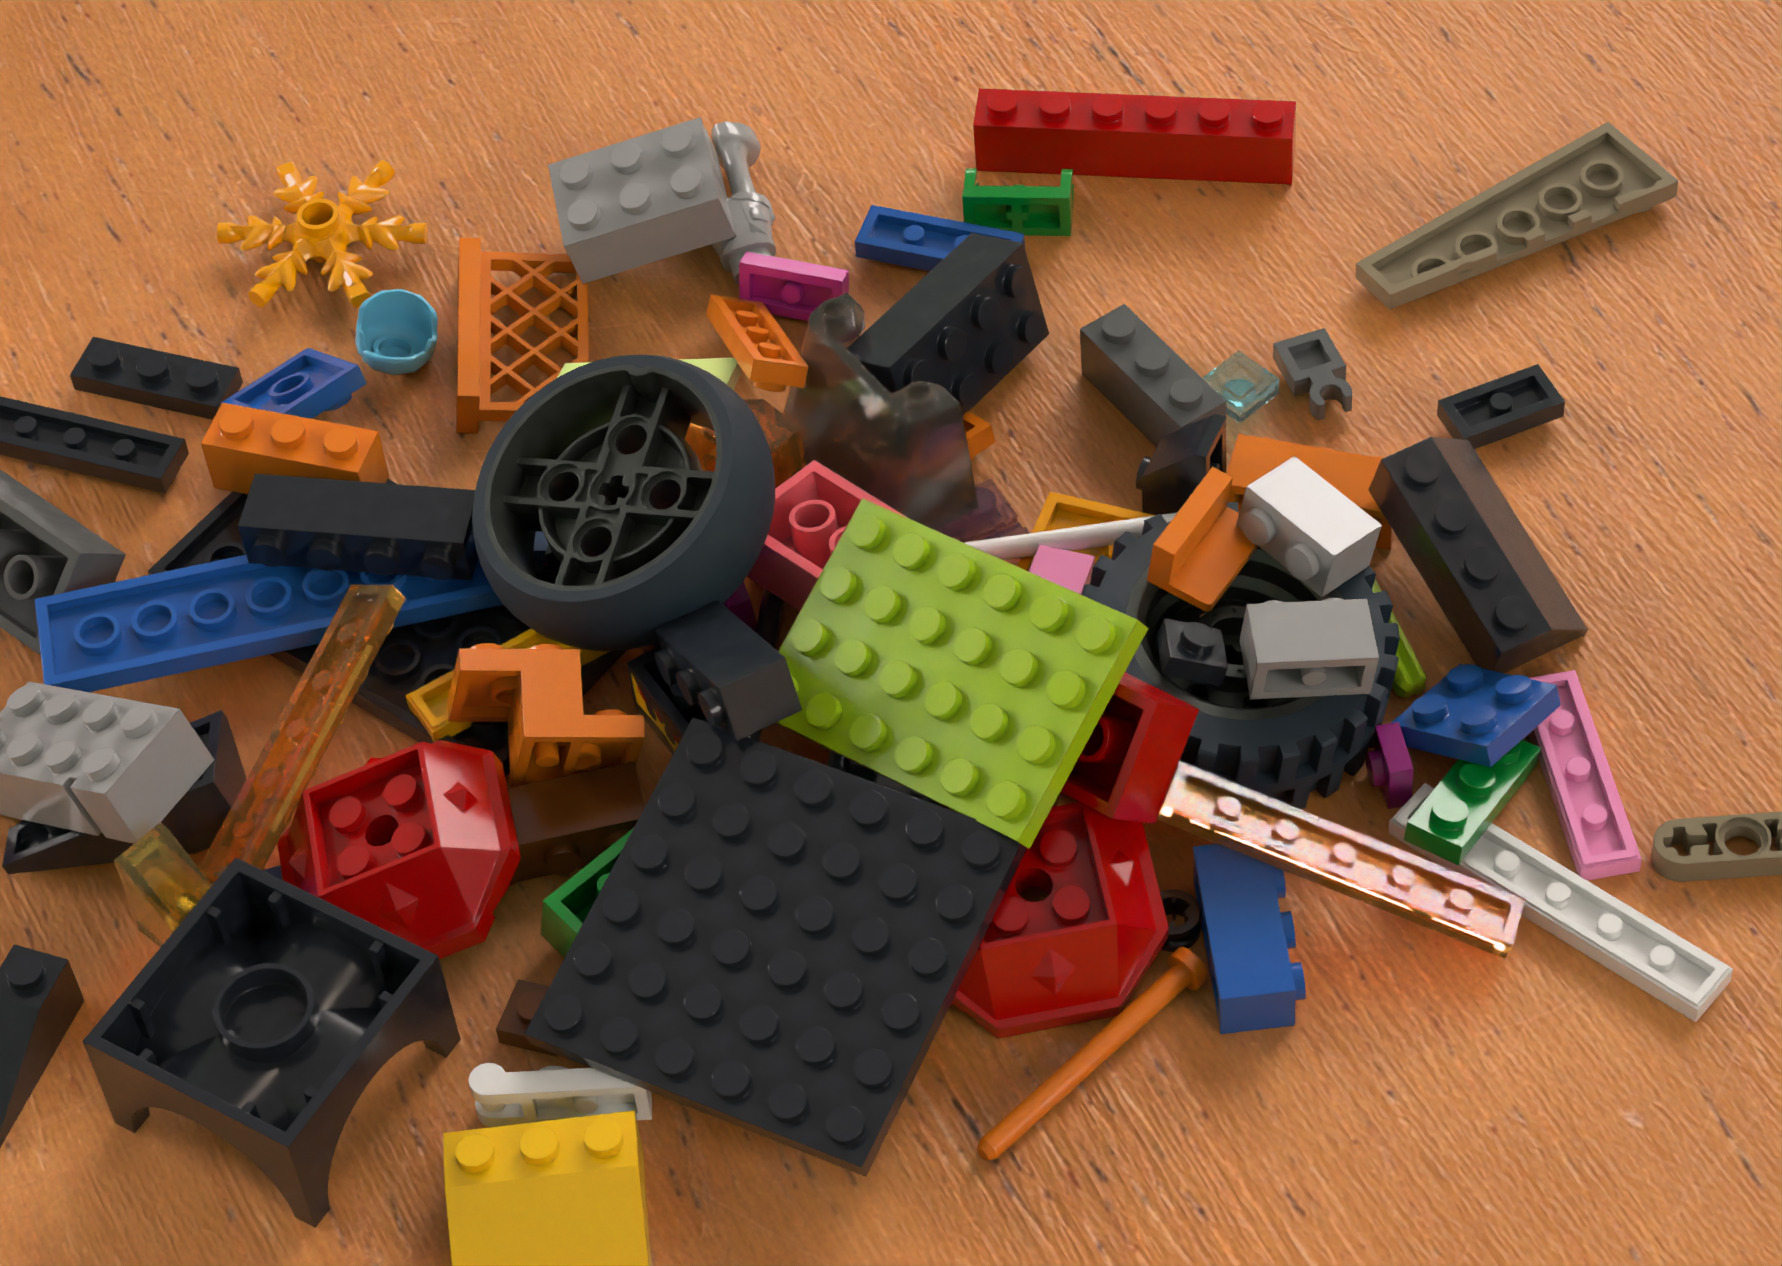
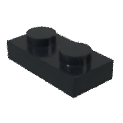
[1437,364,1565,449]

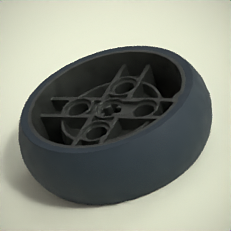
[472,355,775,651]

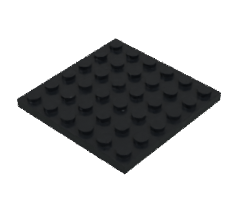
[524,718,1027,1177]

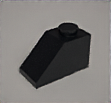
[1136,414,1226,515]

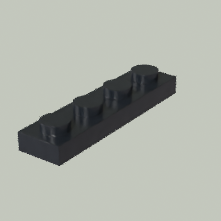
[0,396,189,493]

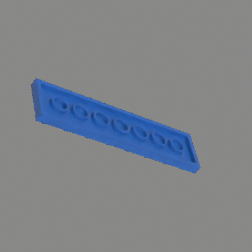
[35,555,503,692]

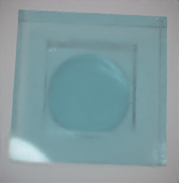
[1203,350,1279,423]

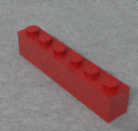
[973,88,1296,185]

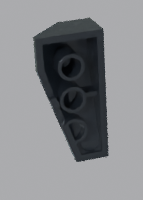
[2,710,252,874]

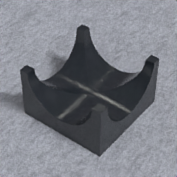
[82,857,461,1228]

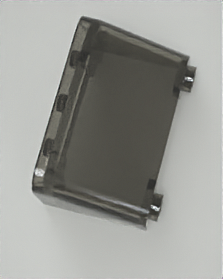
[779,293,979,530]

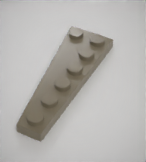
[1355,122,1678,310]

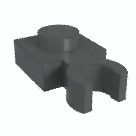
[1273,328,1352,420]

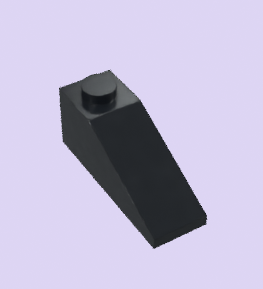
[0,944,84,1148]

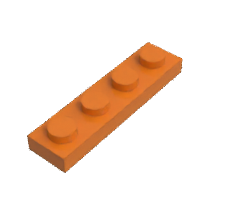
[706,295,809,392]

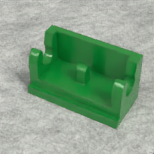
[962,168,1074,236]

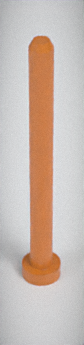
[977,947,1209,1161]

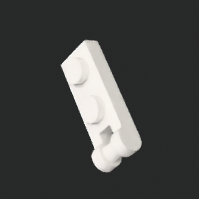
[468,1063,652,1127]

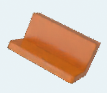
[1147,467,1258,612]

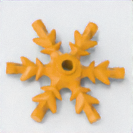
[217,160,428,308]

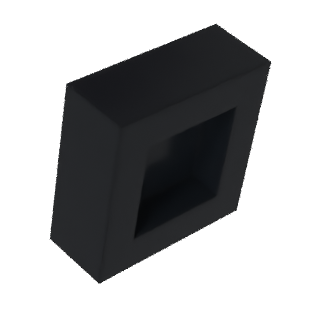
[1156,618,1228,687]

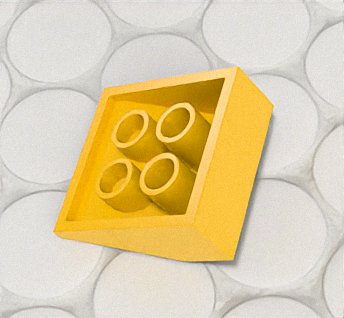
[443,1110,651,1266]

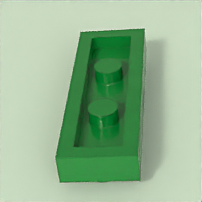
[1403,739,1541,865]

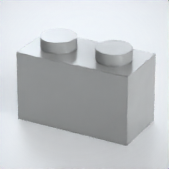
[1236,456,1382,597]
[1239,598,1379,699]

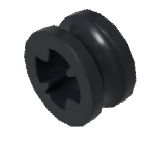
[1160,889,1201,952]

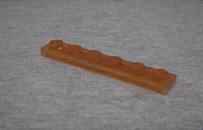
[195,585,406,889]
[1157,761,1526,959]

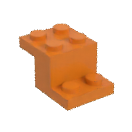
[448,643,645,787]

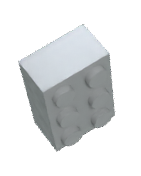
[548,117,736,284]

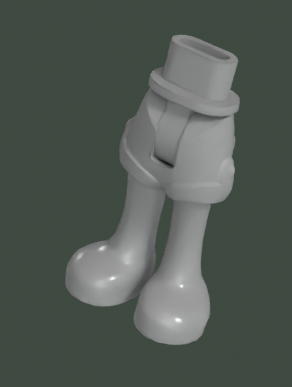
[711,121,776,284]

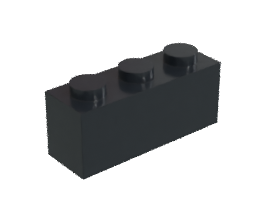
[654,600,802,741]

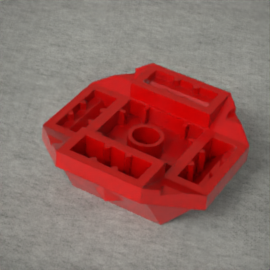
[277,740,521,960]
[946,792,1169,1039]

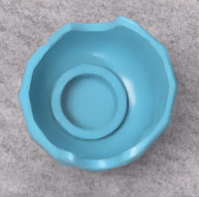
[355,289,438,375]

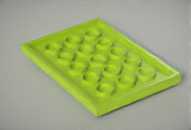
[776,498,1148,849]

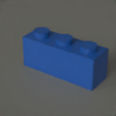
[1193,838,1306,1034]

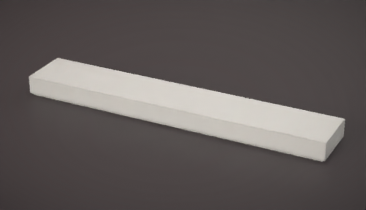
[1388,783,1733,1022]

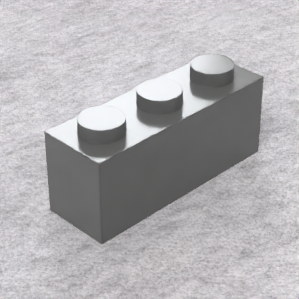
[1080,304,1226,447]

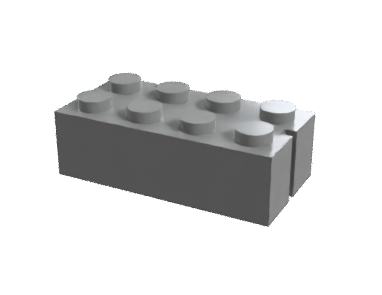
[0,681,215,845]

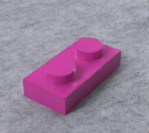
[739,252,849,327]

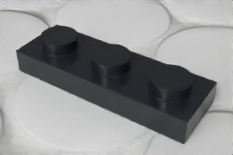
[70,337,243,420]

